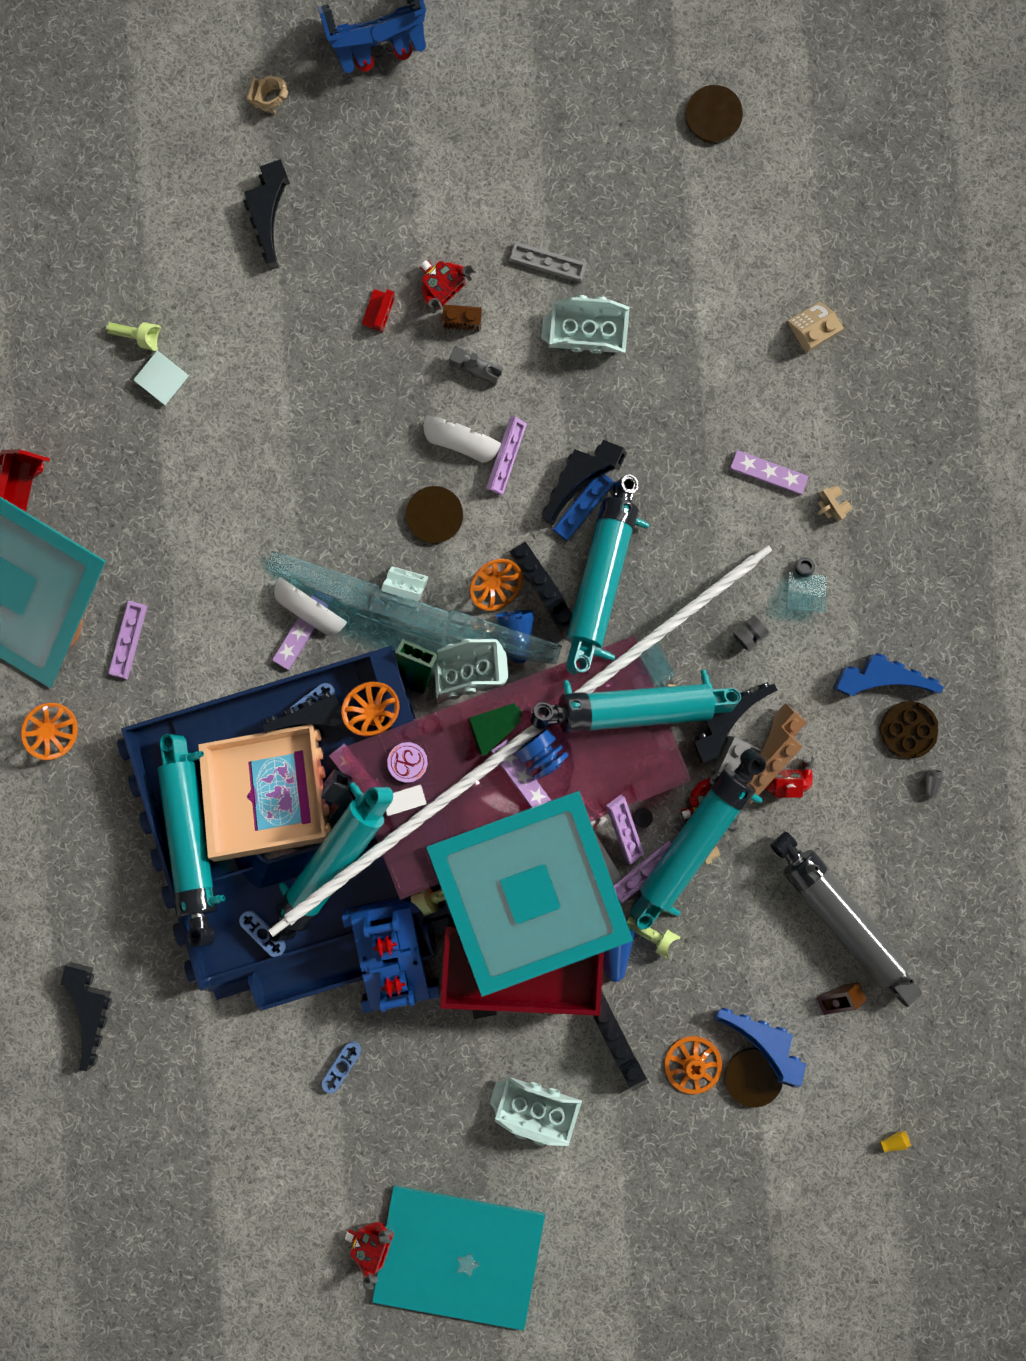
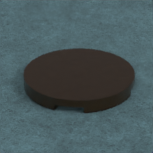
[685,85,743,144]
[406,486,463,544]
[880,701,938,758]
[724,1048,783,1108]

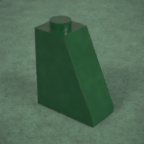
[395,639,438,694]
[467,703,523,756]

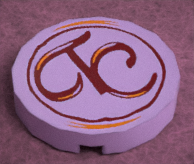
[387,742,428,782]

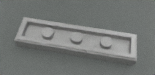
[509,241,587,283]

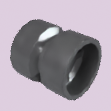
[732,615,769,651]

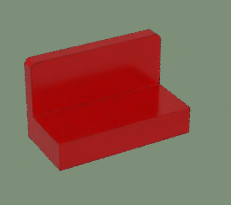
[362,289,395,332]

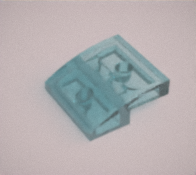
[786,572,827,613]
[640,642,675,687]

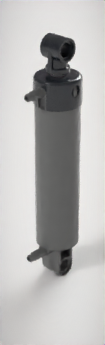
[770,831,922,1007]

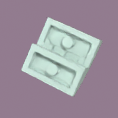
[134,350,189,405]
[381,566,428,602]

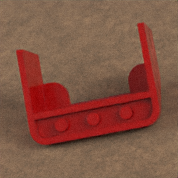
[0,449,50,512]

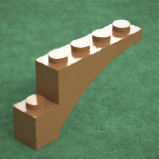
[748,703,807,804]

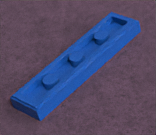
[552,474,615,542]

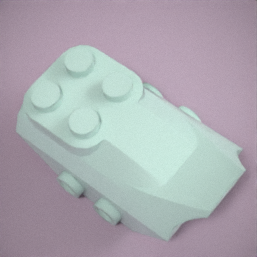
[541,295,630,354]
[435,639,508,703]
[490,1077,582,1146]

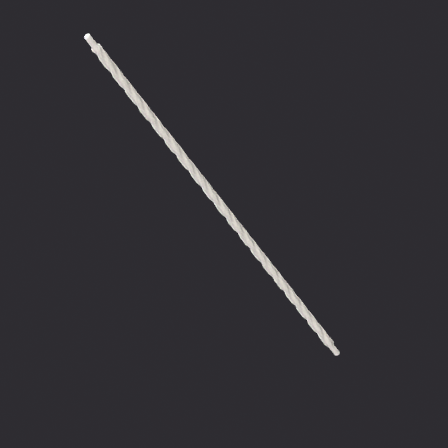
[268,545,772,937]

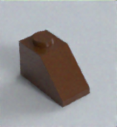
[817,982,867,1015]

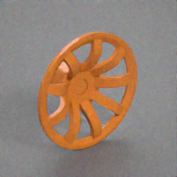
[469,559,523,611]
[341,682,399,737]
[21,703,78,760]
[664,1036,722,1094]

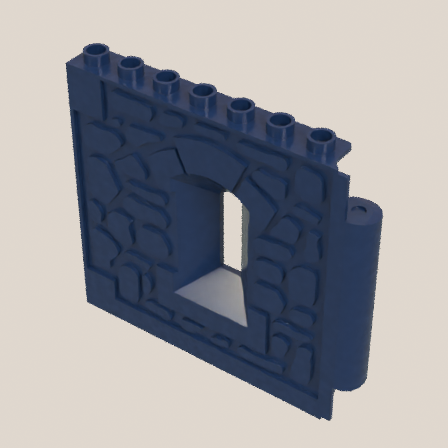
[117,646,454,1011]

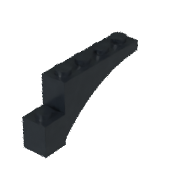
[243,159,290,270]
[542,440,627,526]
[509,541,572,641]
[692,682,778,763]
[262,691,372,736]
[321,769,403,849]
[60,962,112,1071]
[592,992,649,1092]

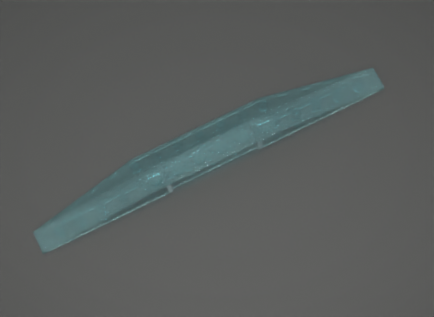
[268,551,562,664]

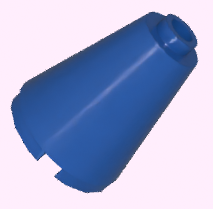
[496,610,534,663]
[603,929,634,982]

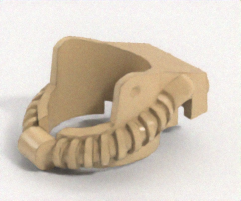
[247,76,288,114]

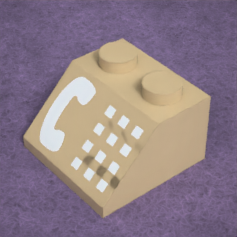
[787,302,844,354]

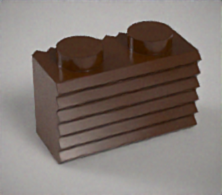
[442,304,482,331]

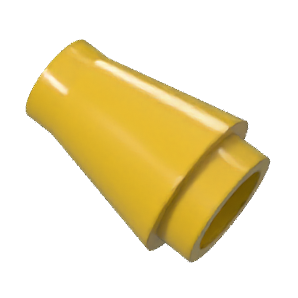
[880,1131,911,1153]

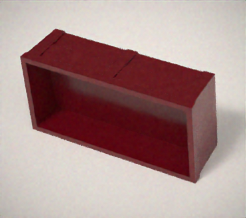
[440,923,604,1016]

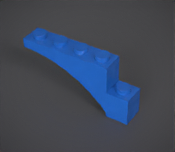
[833,653,944,697]
[713,1008,806,1088]

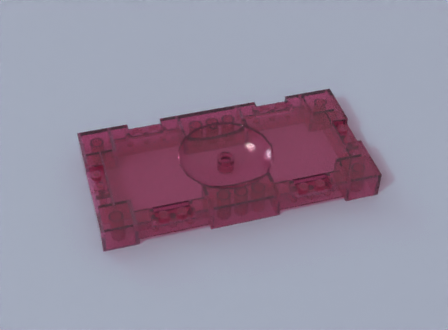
[341,635,691,900]

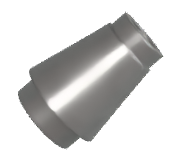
[925,769,944,798]

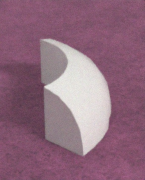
[423,415,501,463]
[274,577,347,636]

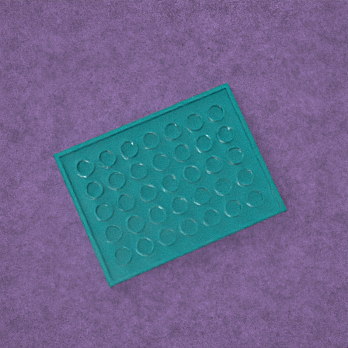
[372,1185,545,1331]

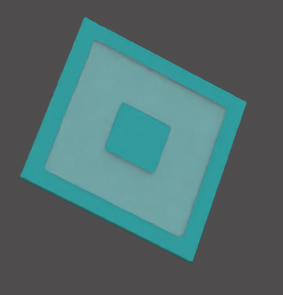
[0,497,106,688]
[426,790,633,997]

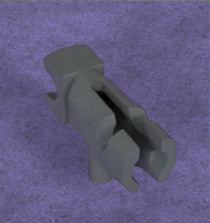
[449,346,503,386]

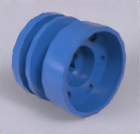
[515,728,569,780]

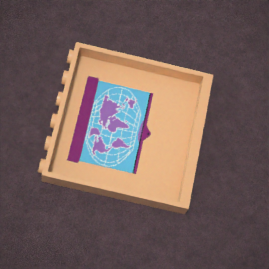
[198,724,332,862]

